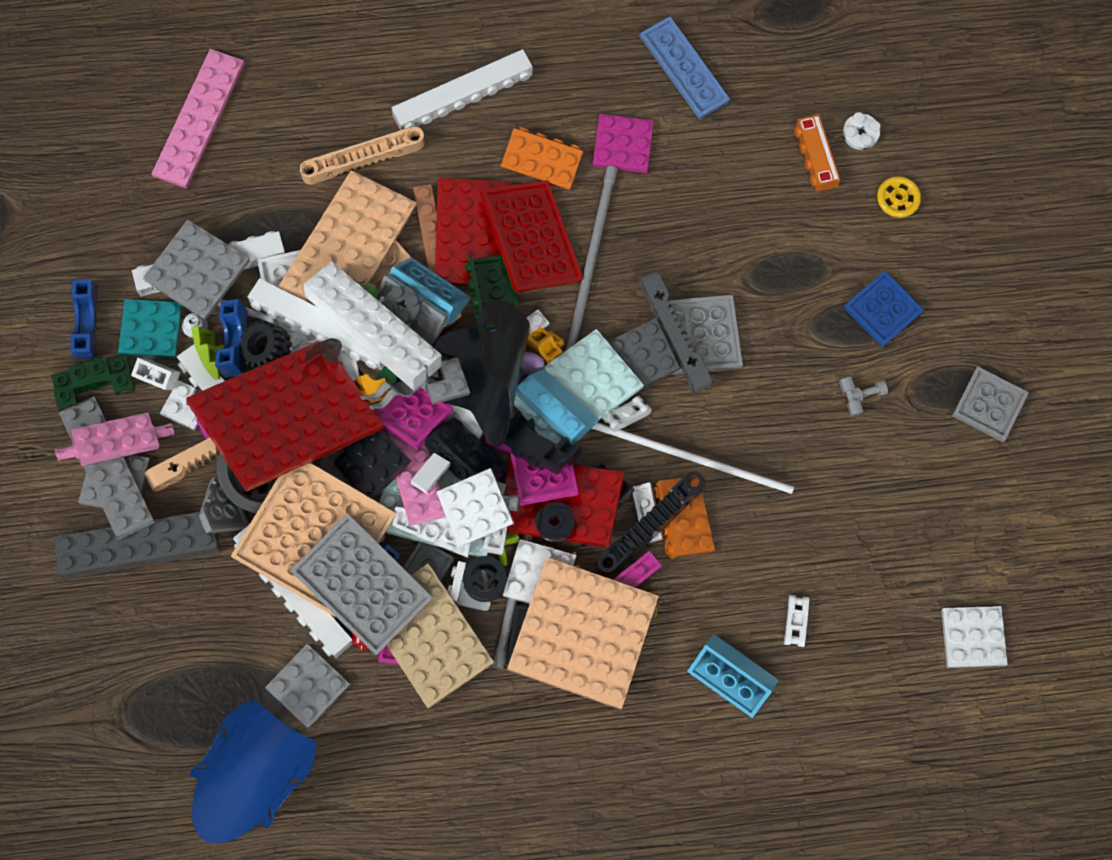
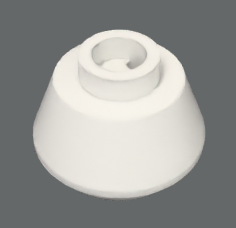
[182,313,208,338]

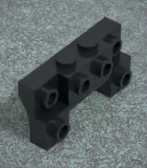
[503,411,582,476]

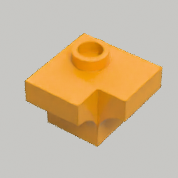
[528,326,564,364]
[356,374,390,404]

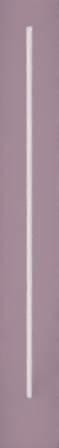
[217,299,794,494]

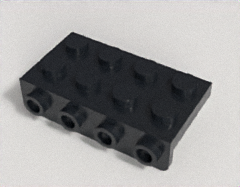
[425,416,509,481]

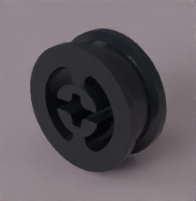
[463,556,507,603]

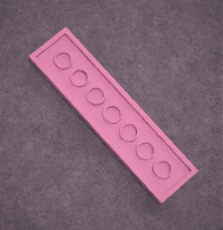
[152,49,244,188]
[373,399,446,526]

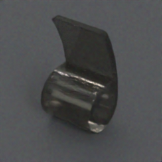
[305,338,342,364]

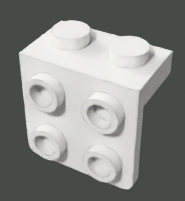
[448,561,495,611]

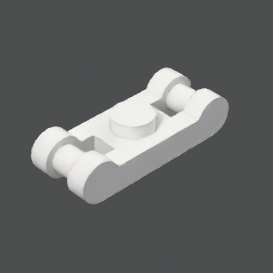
[602,396,652,432]
[784,594,809,647]

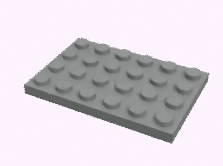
[290,513,433,655]

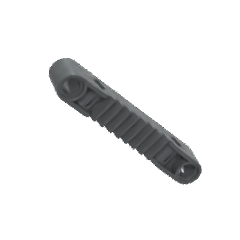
[638,270,712,393]

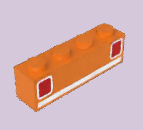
[794,115,840,192]

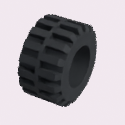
[239,320,292,368]

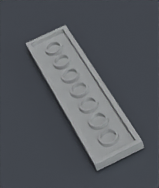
[59,397,155,540]

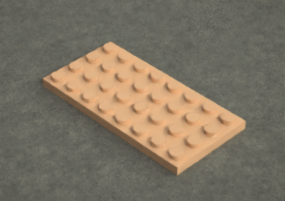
[278,170,417,307]

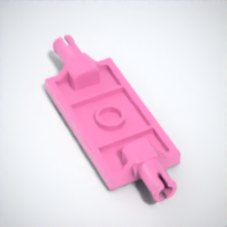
[55,413,174,466]

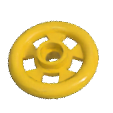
[877,176,921,218]

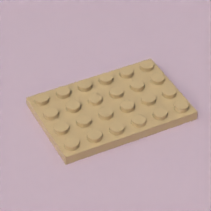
[387,564,495,708]

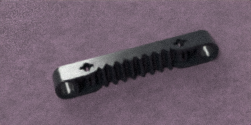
[598,471,706,575]

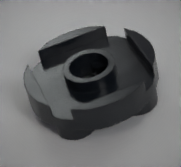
[535,502,575,542]

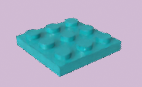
[118,299,182,358]

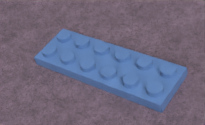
[640,16,730,120]

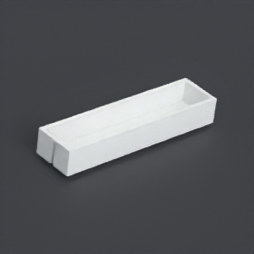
[303,261,441,390]

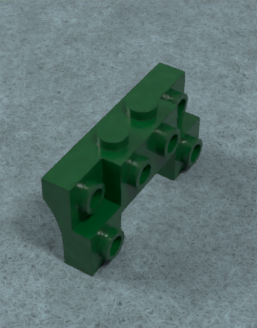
[51,355,135,411]

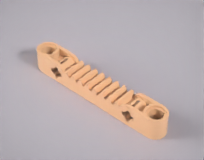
[300,127,425,185]
[144,438,219,492]

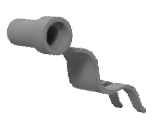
[360,375,437,409]

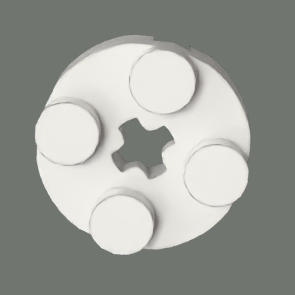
[843,112,880,150]

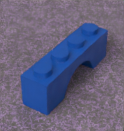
[70,279,97,360]
[215,299,248,378]

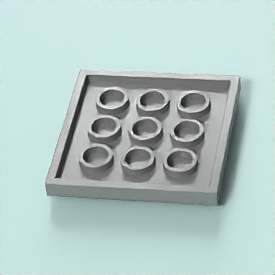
[143,219,250,320]
[668,295,743,375]

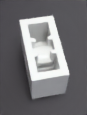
[131,358,180,390]

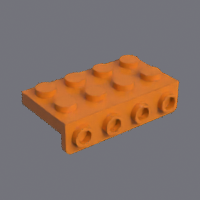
[501,127,584,190]
[653,478,715,559]

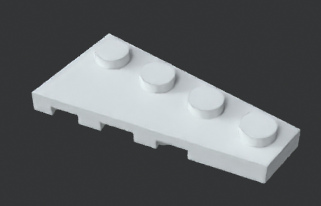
[392,507,470,558]

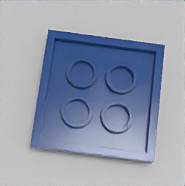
[844,271,924,348]

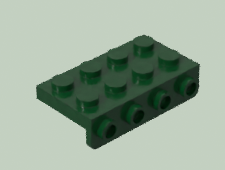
[465,255,519,330]

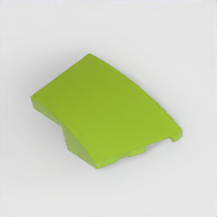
[191,326,224,380]

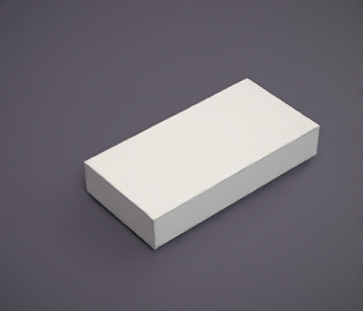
[411,453,450,494]

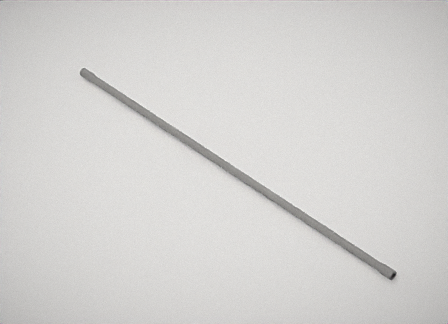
[492,166,618,669]

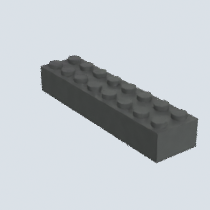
[54,512,220,580]

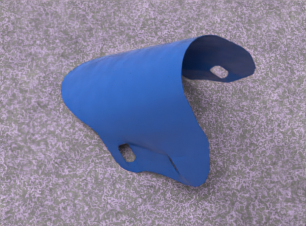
[190,699,316,843]

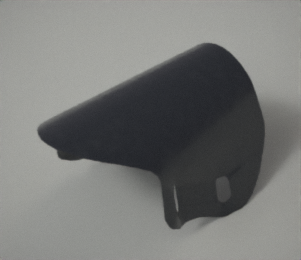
[434,300,530,447]

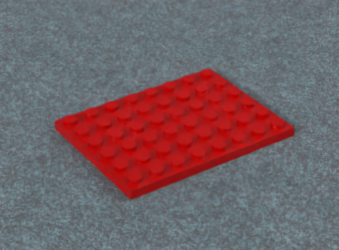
[186,341,385,492]

